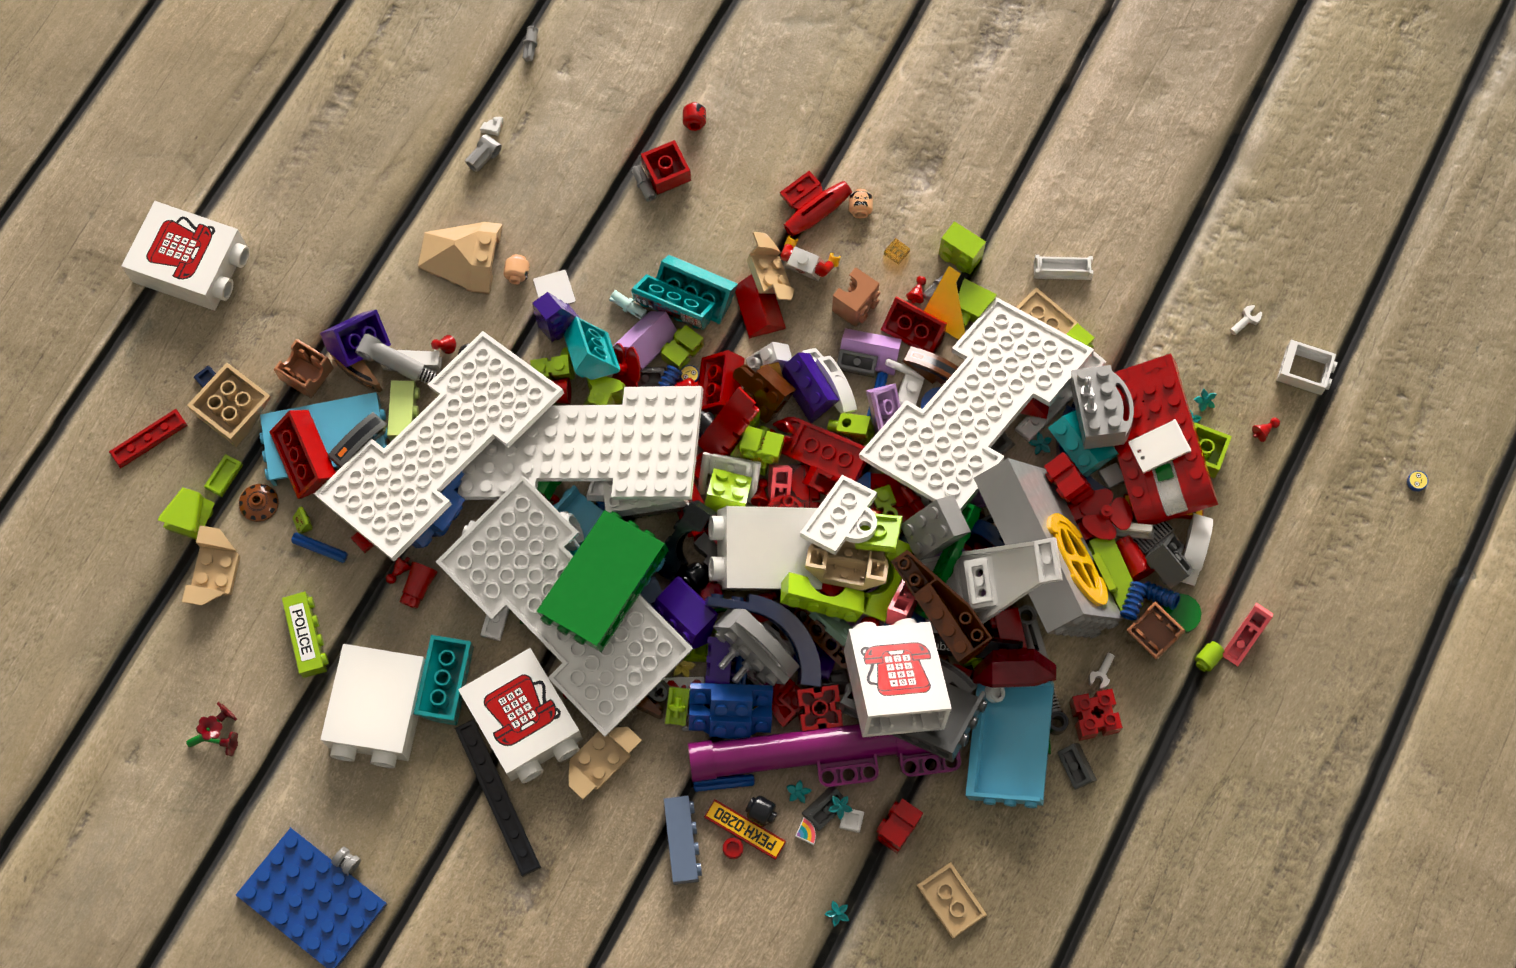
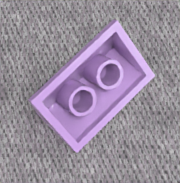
[613,311,677,371]
[840,328,902,375]
[866,384,901,435]

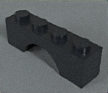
[658,500,717,582]

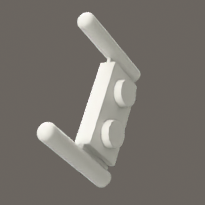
[885,359,925,406]
[698,452,761,504]

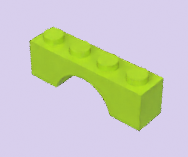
[863,540,912,622]
[780,572,864,622]

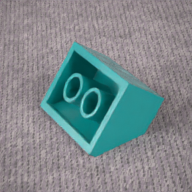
[1048,410,1119,477]

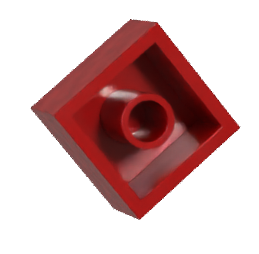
[641,140,691,195]

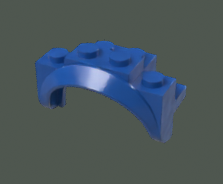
[411,471,465,548]
[689,683,773,739]

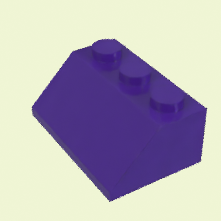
[320,309,391,367]
[782,353,839,423]
[653,576,718,649]

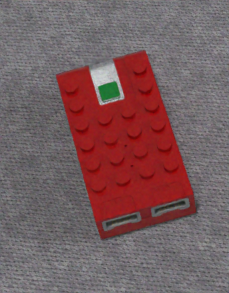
[1114,353,1219,525]

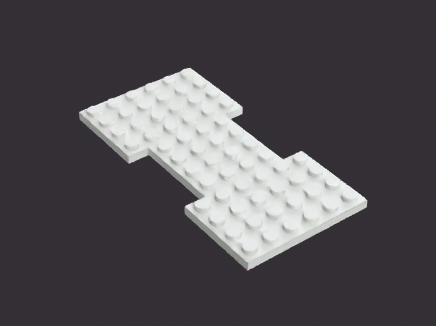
[859,297,1094,512]
[314,331,564,561]
[458,386,704,500]
[436,475,693,737]

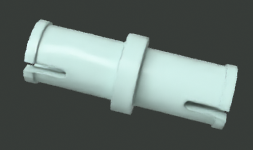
[609,290,648,320]

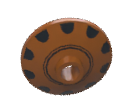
[239,484,279,522]

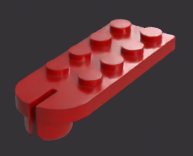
[770,417,866,482]

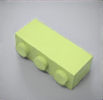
[387,380,420,442]

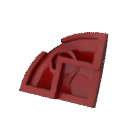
[772,678,803,728]

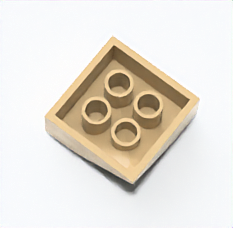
[187,363,271,447]

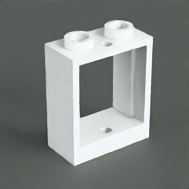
[1276,340,1337,395]

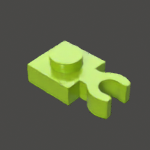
[873,485,898,516]

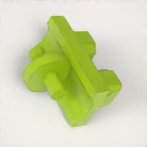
[665,686,690,726]

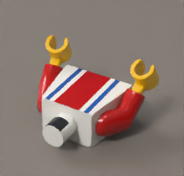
[781,235,841,282]

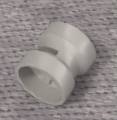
[331,846,361,876]

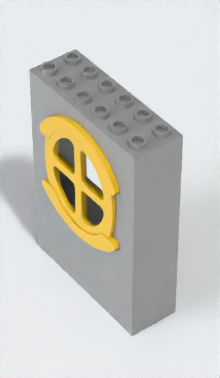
[973,458,1123,639]

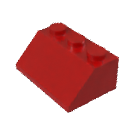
[699,350,745,415]

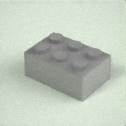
[901,495,971,560]

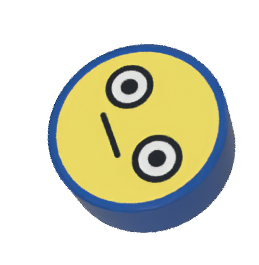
[680,365,699,382]
[1407,471,1428,492]

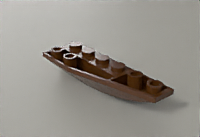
[891,550,993,665]

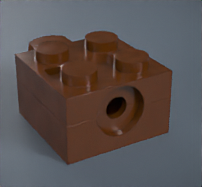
[733,364,796,423]

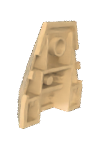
[418,222,503,294]
[805,511,889,591]

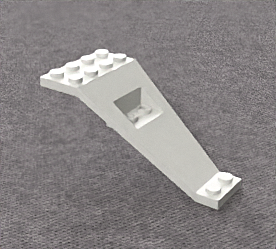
[920,537,1063,633]

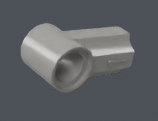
[465,134,502,172]

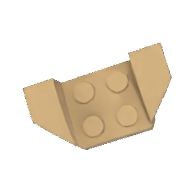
[747,232,795,301]
[182,526,240,606]
[569,727,642,799]

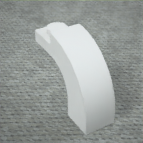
[1181,513,1213,586]

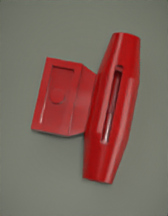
[780,171,852,237]

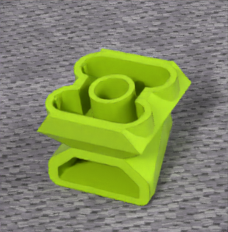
[583,376,626,405]
[158,487,215,539]

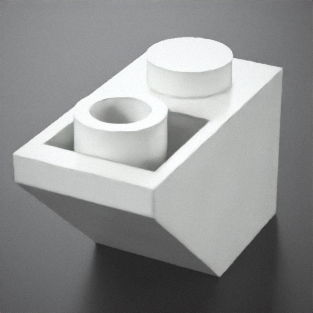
[746,342,792,372]

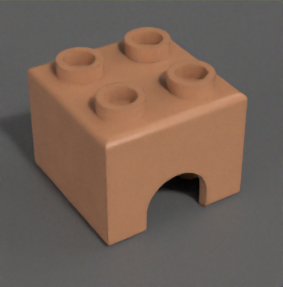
[832,268,881,327]
[274,339,334,398]
[1126,602,1185,661]

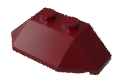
[973,648,1057,688]

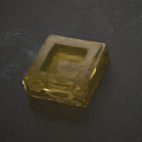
[884,238,910,265]

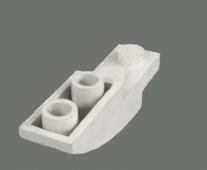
[801,348,857,414]

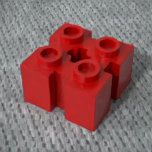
[1044,452,1095,506]
[795,685,843,731]
[1069,688,1123,741]
[876,798,923,854]

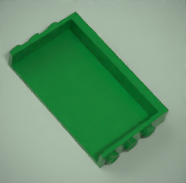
[537,510,669,652]

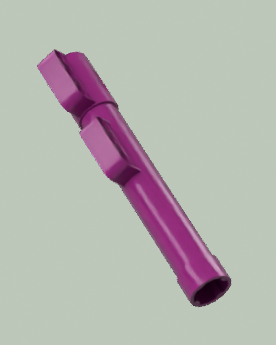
[688,724,961,787]

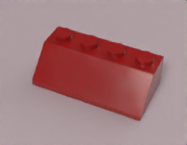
[269,410,336,499]

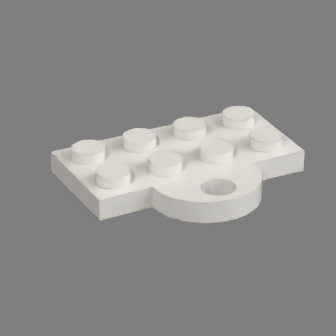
[800,475,877,555]

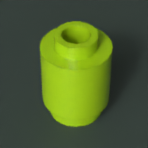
[1195,641,1224,672]

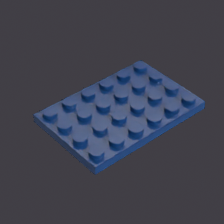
[236,827,387,968]

